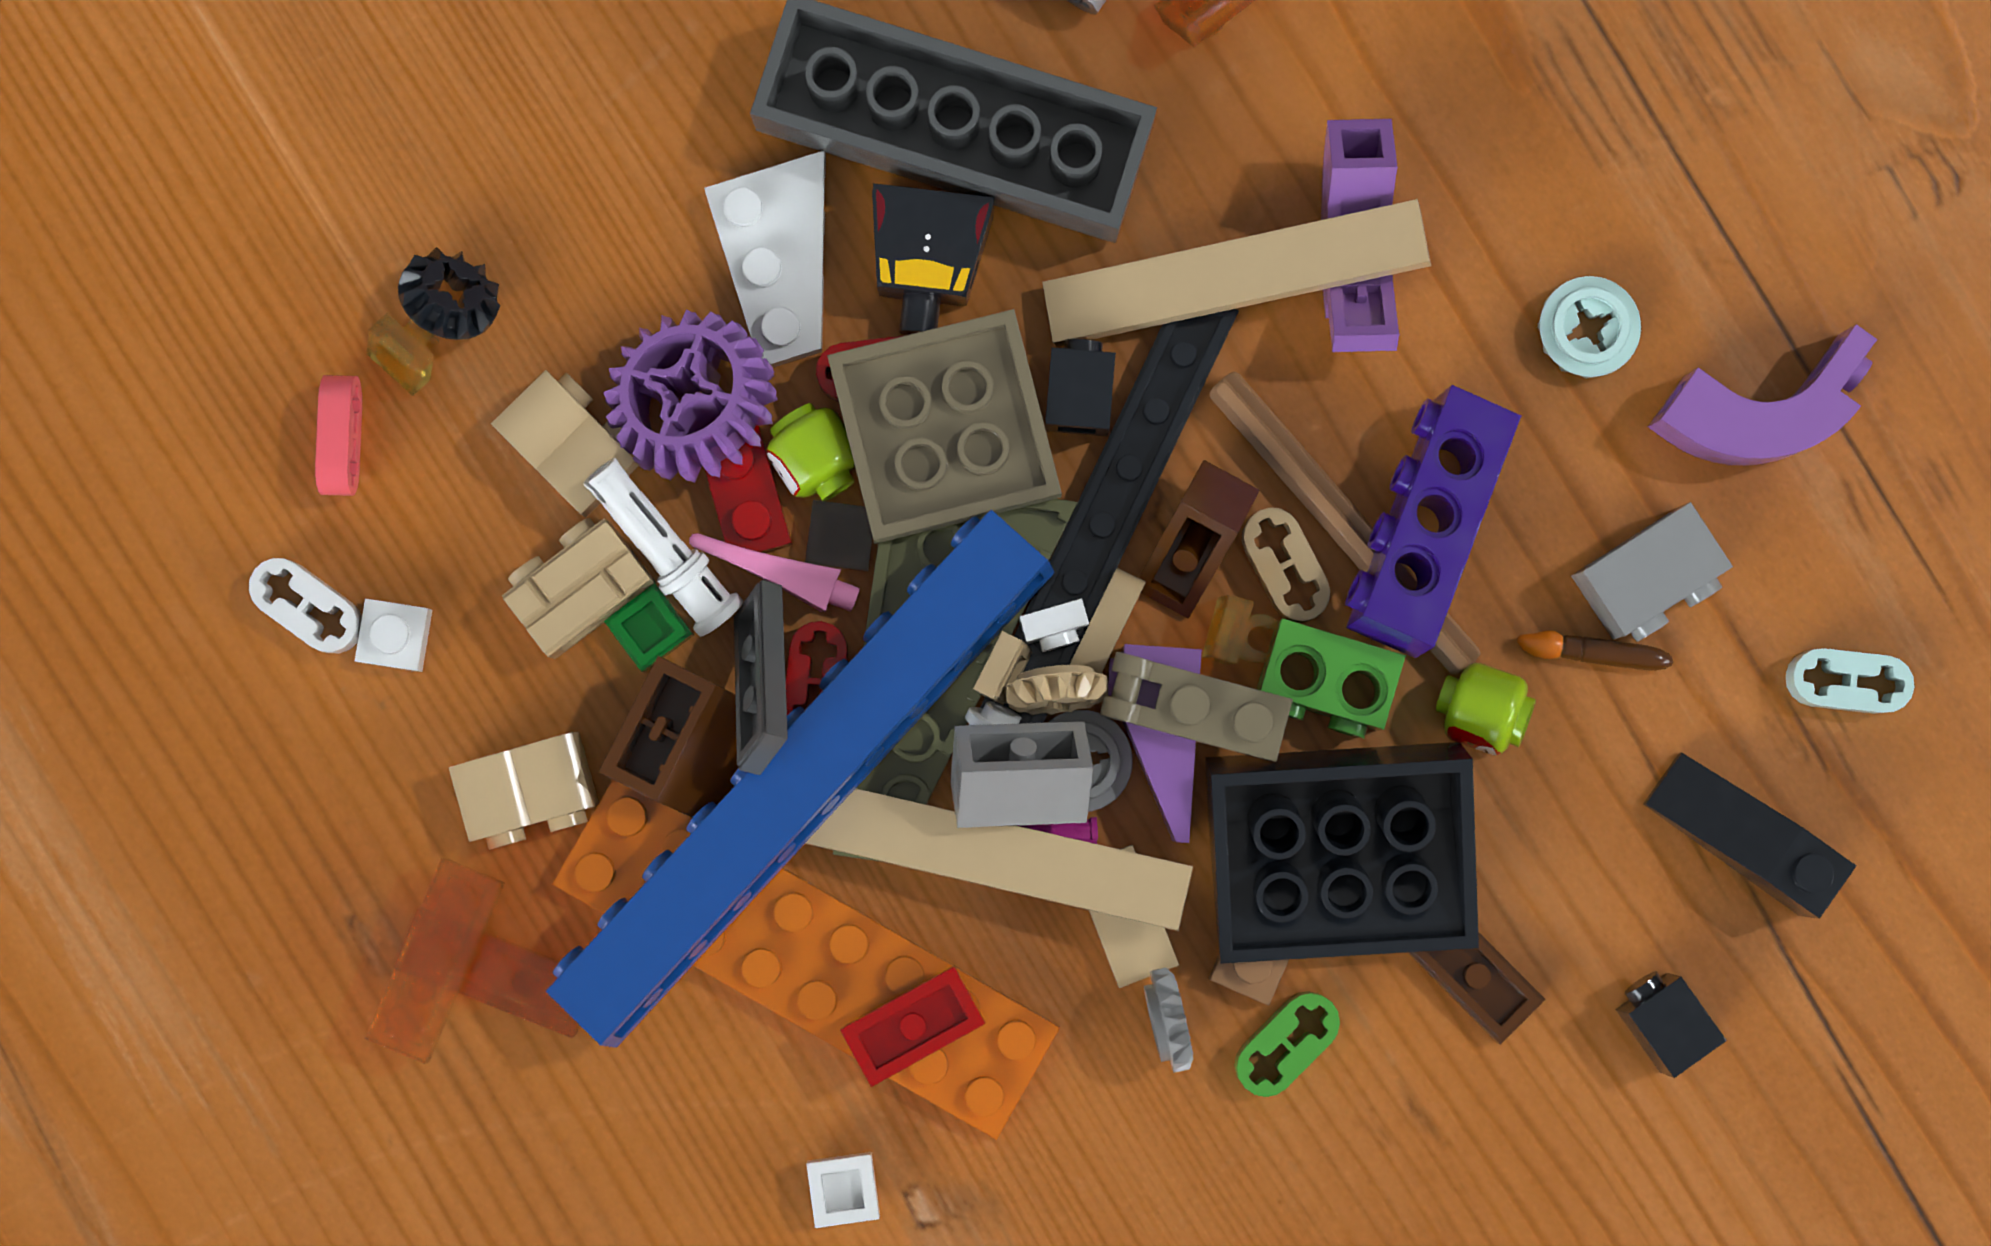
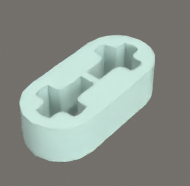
[1785,648,1915,714]

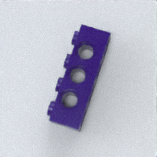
[1345,385,1522,658]

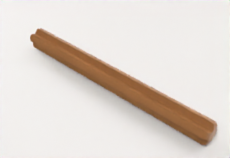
[1210,372,1480,675]

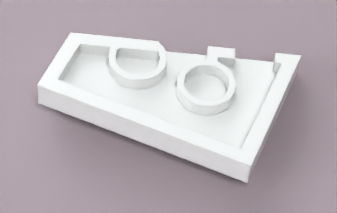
[704,150,826,367]

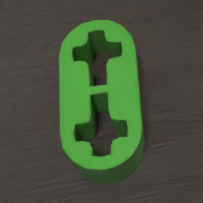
[1234,991,1340,1097]

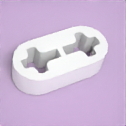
[249,558,362,654]

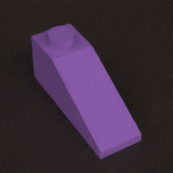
[1108,644,1202,843]

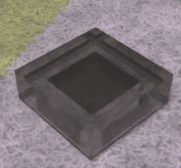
[805,500,873,572]

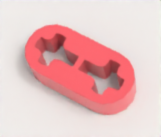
[315,375,362,496]

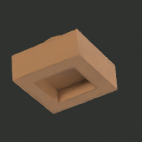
[1208,955,1289,1006]

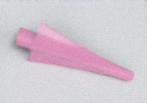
[689,533,859,612]

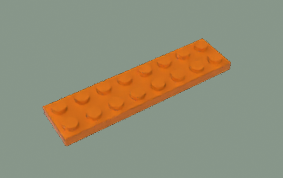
[552,779,1060,1140]

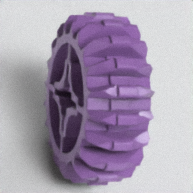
[603,309,778,483]

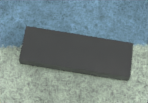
[734,580,788,775]

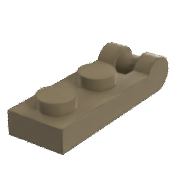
[1100,652,1293,762]

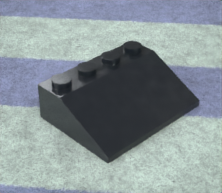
[1205,742,1479,964]

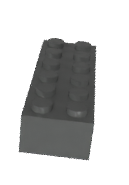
[750,0,1157,243]

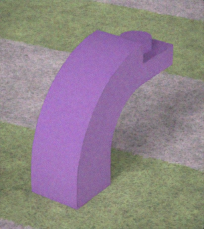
[1321,119,1399,352]
[1648,324,1877,466]

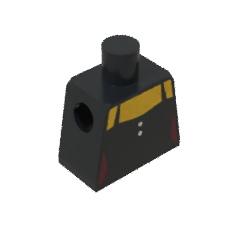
[872,183,994,335]

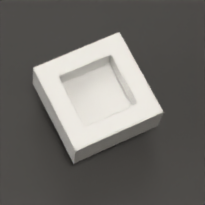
[355,599,433,672]
[1019,599,1089,652]
[806,1152,880,1228]

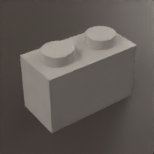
[1571,502,1733,642]
[951,721,1093,828]

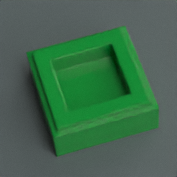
[604,583,694,673]

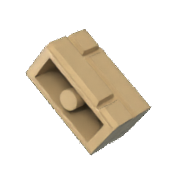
[502,518,656,659]

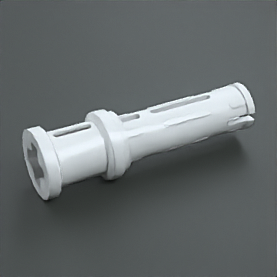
[583,458,743,637]

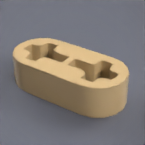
[1241,507,1330,623]
[1070,568,1146,673]

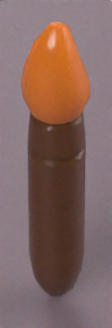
[1517,630,1674,671]

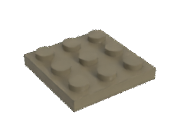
[827,309,1062,544]

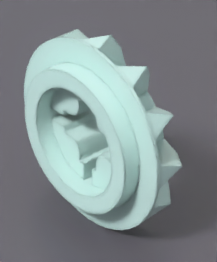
[1537,276,1641,379]

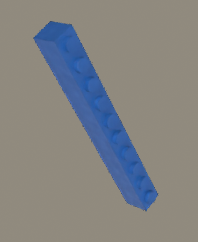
[545,510,1055,1048]

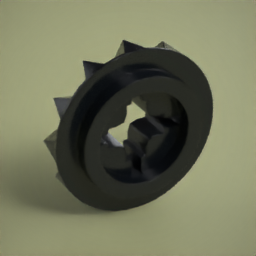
[398,247,501,340]

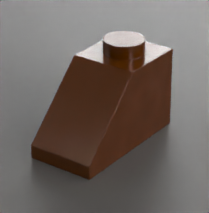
[1139,460,1260,619]

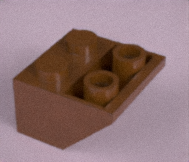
[598,656,739,818]

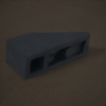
[1643,753,1857,919]

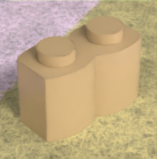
[491,370,639,517]
[449,732,599,850]

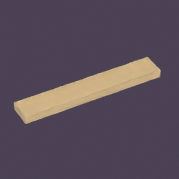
[1042,199,1431,347]
[805,789,1193,931]

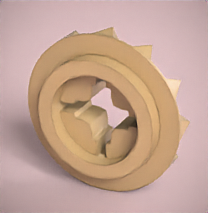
[1005,665,1108,715]

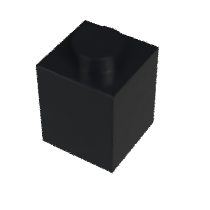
[1045,339,1116,437]
[1615,971,1727,1078]

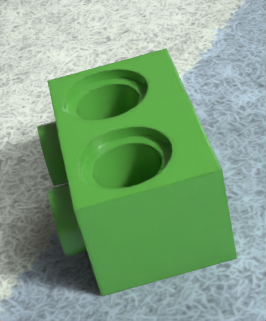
[1257,618,1406,739]

